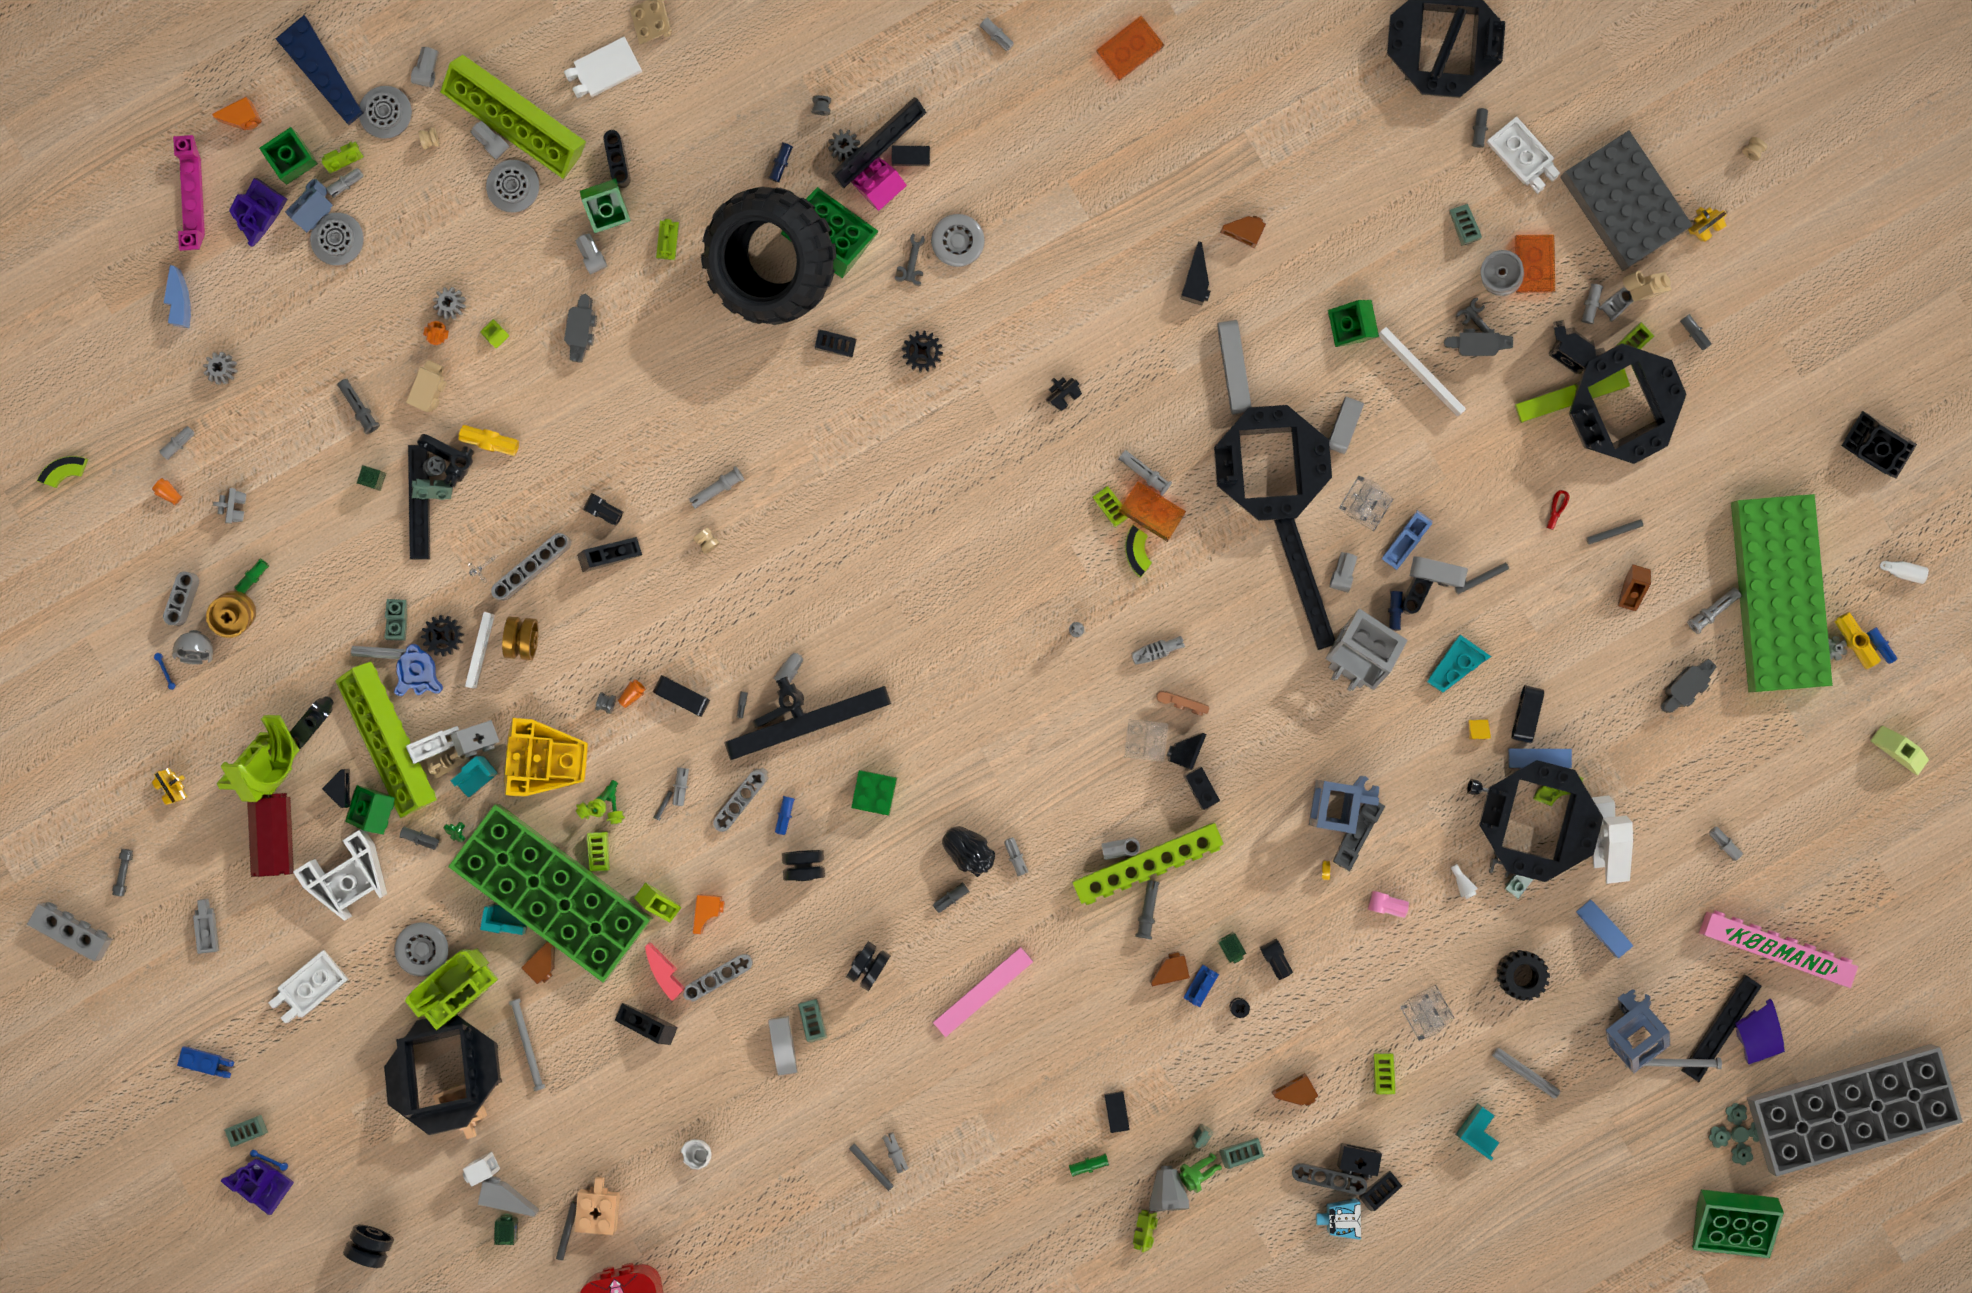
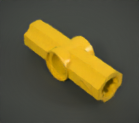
[459,425,519,456]
[1834,612,1881,669]

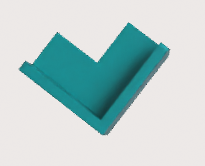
[450,756,499,797]
[480,904,527,935]
[1455,1103,1499,1161]

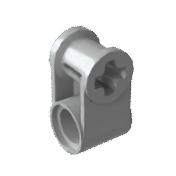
[1599,287,1633,322]

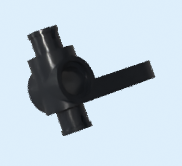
[417,434,474,487]
[752,676,805,728]
[290,696,334,749]

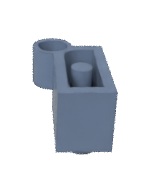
[285,179,333,233]

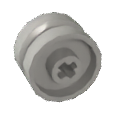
[1481,250,1524,296]

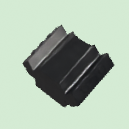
[1549,320,1605,374]
[1841,411,1917,479]

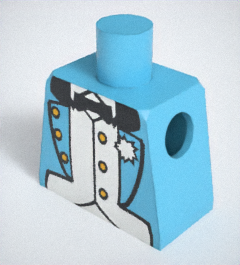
[1316,1198,1361,1240]

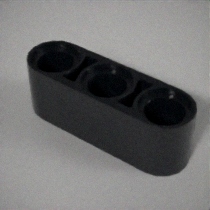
[603,130,631,188]
[1402,577,1433,615]
[653,675,710,717]
[1511,685,1544,744]

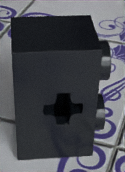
[1183,767,1220,810]
[1337,1143,1382,1178]

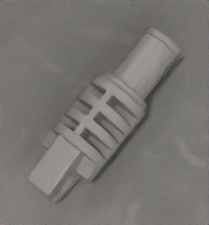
[1131,636,1185,665]

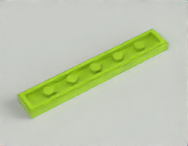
[1515,368,1630,423]

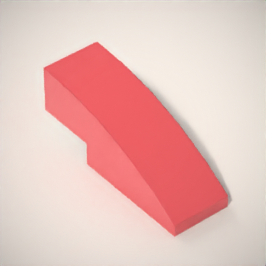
[645,942,685,1001]

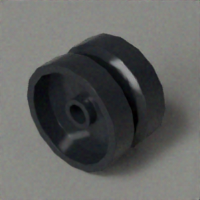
[782,850,825,881]
[846,941,891,992]
[343,1224,394,1268]

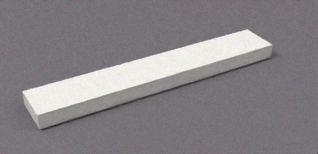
[1379,327,1466,417]

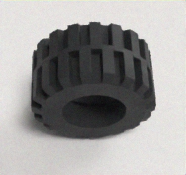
[1497,950,1550,1001]

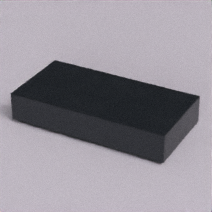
[892,145,930,166]
[1104,1091,1130,1133]

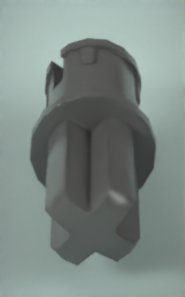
[1472,108,1488,148]
[1680,314,1711,350]
[399,826,439,850]
[933,882,970,913]

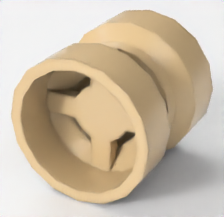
[693,528,720,554]

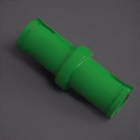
[234,558,270,594]
[1069,1153,1109,1177]

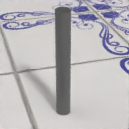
[1586,519,1643,545]
[1454,562,1509,595]
[849,1143,894,1191]
[556,1201,577,1260]

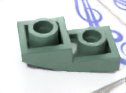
[385,599,407,641]

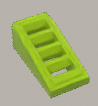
[1616,322,1654,349]
[1092,486,1131,528]
[587,832,610,871]
[1374,1053,1395,1094]

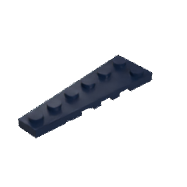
[275,15,363,125]

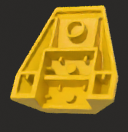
[504,718,588,796]

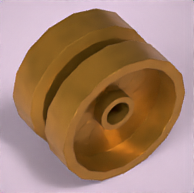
[206,591,256,638]
[502,616,539,661]

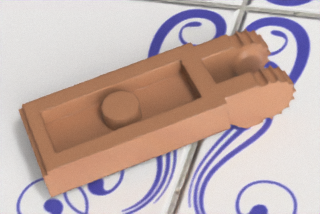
[1156,690,1210,716]

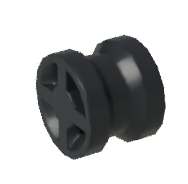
[1229,997,1250,1018]

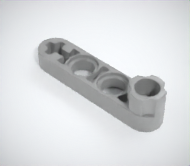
[713,768,768,832]
[683,954,753,1002]

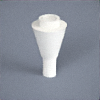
[1451,864,1478,899]

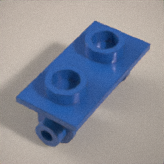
[1183,964,1219,1007]

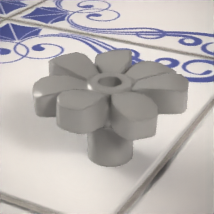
[1828,636,1847,661]

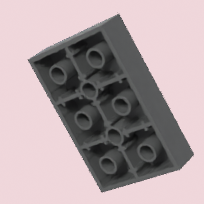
[1560,130,1693,271]

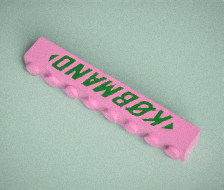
[1699,910,1858,988]

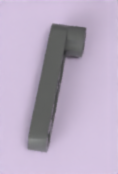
[1292,1163,1367,1195]

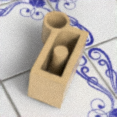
[1623,271,1671,302]
[406,360,447,412]

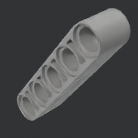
[1217,320,1251,415]
[491,533,571,601]

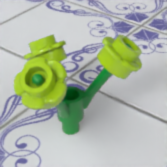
[575,780,625,824]

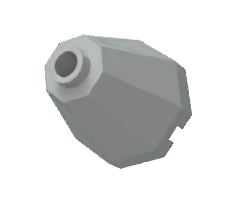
[1149,1166,1189,1211]

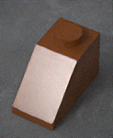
[1220,216,1266,248]
[1618,564,1651,611]
[521,941,555,984]
[1150,951,1190,987]
[1272,1073,1318,1106]

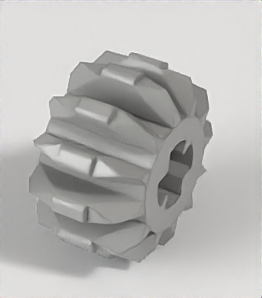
[433,287,466,320]
[203,352,238,385]

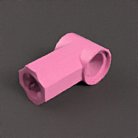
[1368,891,1409,918]

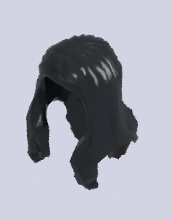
[942,826,995,877]

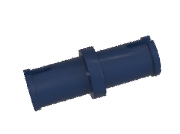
[768,142,793,183]
[1388,591,1403,631]

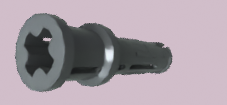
[337,379,380,434]
[1135,880,1160,940]

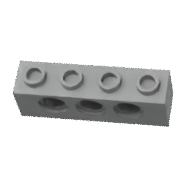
[27,902,113,961]

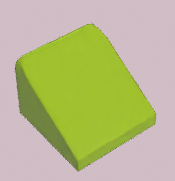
[480,319,509,348]

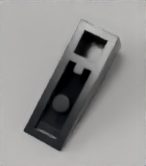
[1180,241,1211,306]
[577,537,642,573]
[615,1003,678,1045]

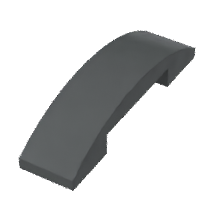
[1333,802,1385,872]

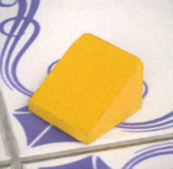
[1468,719,1491,739]

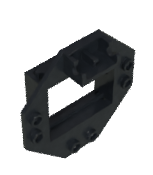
[1387,0,1505,98]
[1569,343,1687,464]
[1213,405,1332,521]
[1479,760,1603,882]
[384,1015,502,1135]

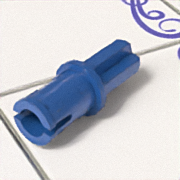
[1866,627,1897,664]
[775,796,795,835]

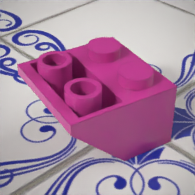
[851,157,907,211]

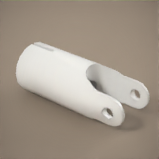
[1880,561,1929,584]

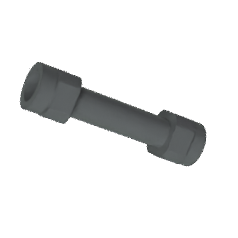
[112,849,133,896]

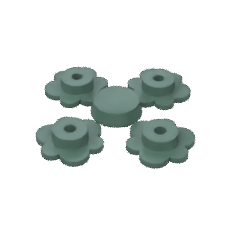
[1709,1103,1759,1165]

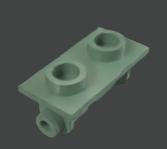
[412,479,453,500]
[1504,874,1534,899]

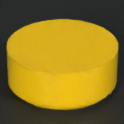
[1322,861,1330,880]

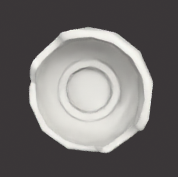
[681,1139,712,1170]

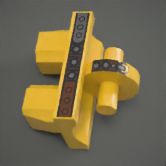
[1688,207,1727,242]
[151,768,188,805]

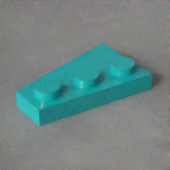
[1426,635,1492,693]

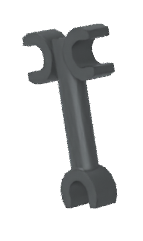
[895,234,925,286]
[1456,298,1500,335]

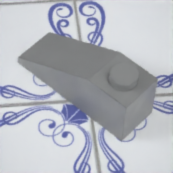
[478,1176,539,1217]

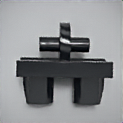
[1045,377,1082,411]

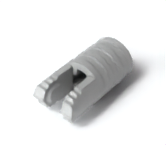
[773,653,803,683]

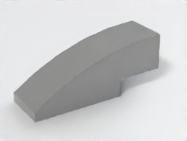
[768,1016,798,1076]

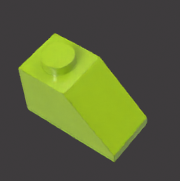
[634,882,682,923]

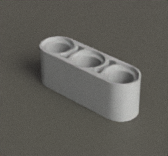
[1329,396,1364,454]
[1409,556,1468,588]
[163,572,199,626]

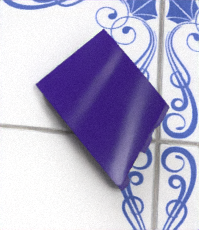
[229,178,288,247]
[1735,999,1785,1064]
[221,1159,294,1215]

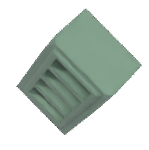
[1449,204,1482,246]
[798,999,827,1043]
[224,1115,268,1147]
[1191,1124,1213,1149]
[1219,1138,1264,1169]

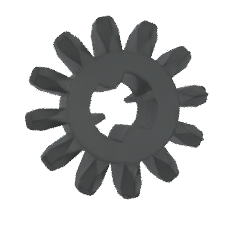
[828,129,860,162]

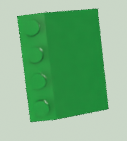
[781,187,879,279]
[1692,1189,1784,1258]

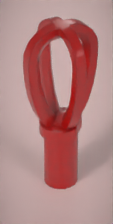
[1546,490,1570,530]

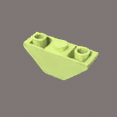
[1870,726,1929,775]

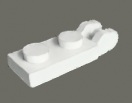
[406,726,459,764]

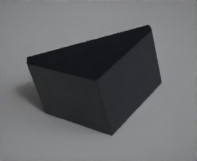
[322,769,350,808]

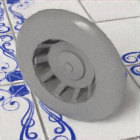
[359,86,412,138]
[486,160,539,212]
[310,213,364,265]
[931,214,985,267]
[394,922,448,977]

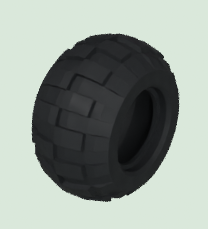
[701,187,836,325]

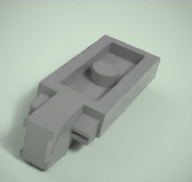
[193,899,219,954]

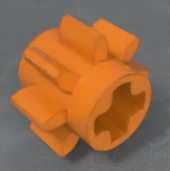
[423,321,449,345]

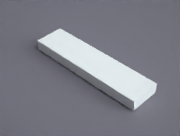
[465,612,495,689]

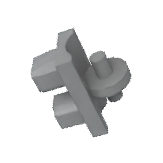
[212,488,246,524]

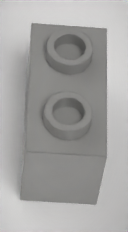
[451,720,500,758]

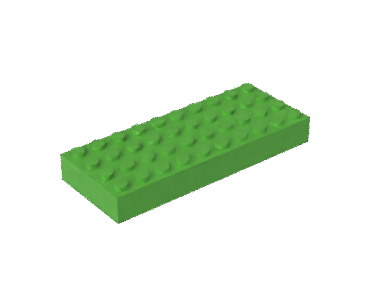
[1731,494,1833,692]
[448,804,653,983]

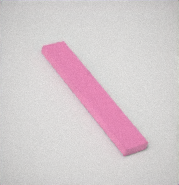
[933,947,1033,1037]

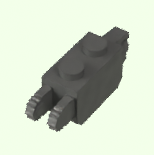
[564,293,597,363]
[1443,329,1513,356]
[1661,659,1717,713]

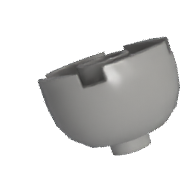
[172,630,213,664]

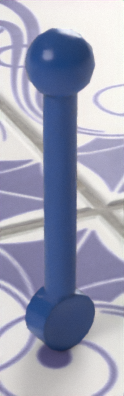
[154,653,176,690]
[250,1150,288,1171]

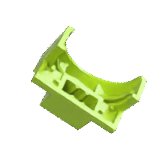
[216,715,300,802]
[405,948,499,1030]

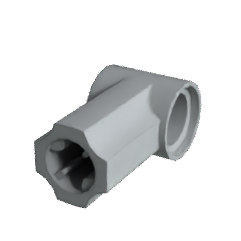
[411,47,439,88]
[471,121,510,160]
[575,233,608,275]
[1329,552,1358,593]
[1101,837,1140,860]

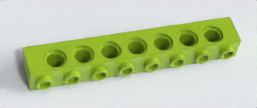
[1072,822,1224,905]

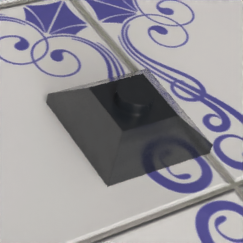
[1166,733,1207,770]

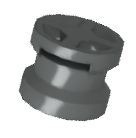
[811,95,831,116]
[423,456,446,476]
[595,692,616,714]

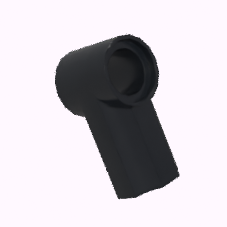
[582,493,624,526]
[1259,938,1293,980]

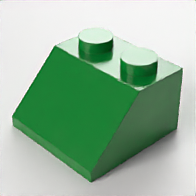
[1328,300,1379,347]
[345,785,395,835]

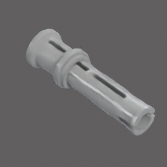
[1118,450,1172,496]
[689,466,745,509]
[1687,587,1742,634]

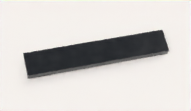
[831,97,927,188]
[408,445,430,560]
[1681,975,1762,1082]

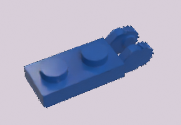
[177,1046,234,1078]

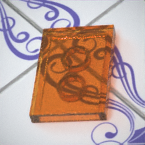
[1096,16,1164,81]
[1515,235,1555,293]
[1119,481,1186,542]

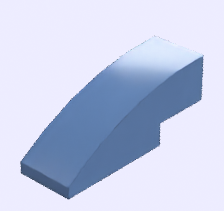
[164,265,191,328]
[1382,510,1433,570]
[1508,748,1572,768]
[1576,900,1633,958]

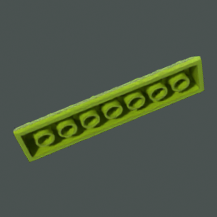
[440,55,586,179]
[335,662,437,819]

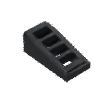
[815,329,857,358]
[1359,1171,1402,1211]

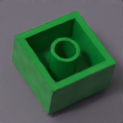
[259,127,318,185]
[580,179,631,233]
[851,770,898,816]

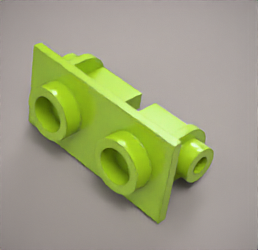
[321,141,364,174]
[656,219,679,260]
[1132,1209,1158,1252]

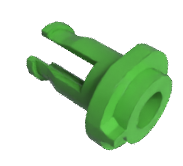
[1179,1153,1222,1193]

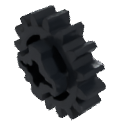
[902,330,943,373]
[421,615,464,657]

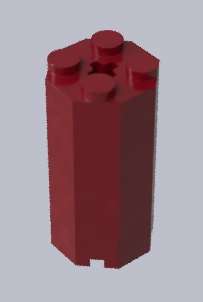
[247,793,294,877]

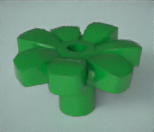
[443,822,466,842]

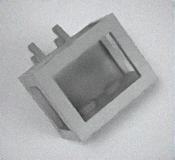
[1325,609,1408,691]

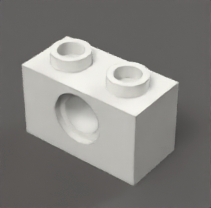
[463,1152,500,1187]

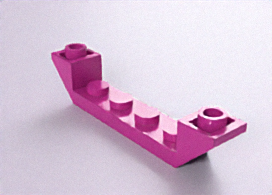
[173,135,205,251]

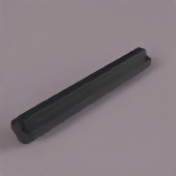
[1430,7,1467,79]

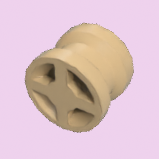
[419,127,440,150]
[1742,137,1768,161]

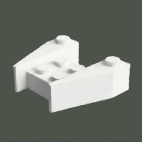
[1592,795,1633,884]
[293,829,387,921]

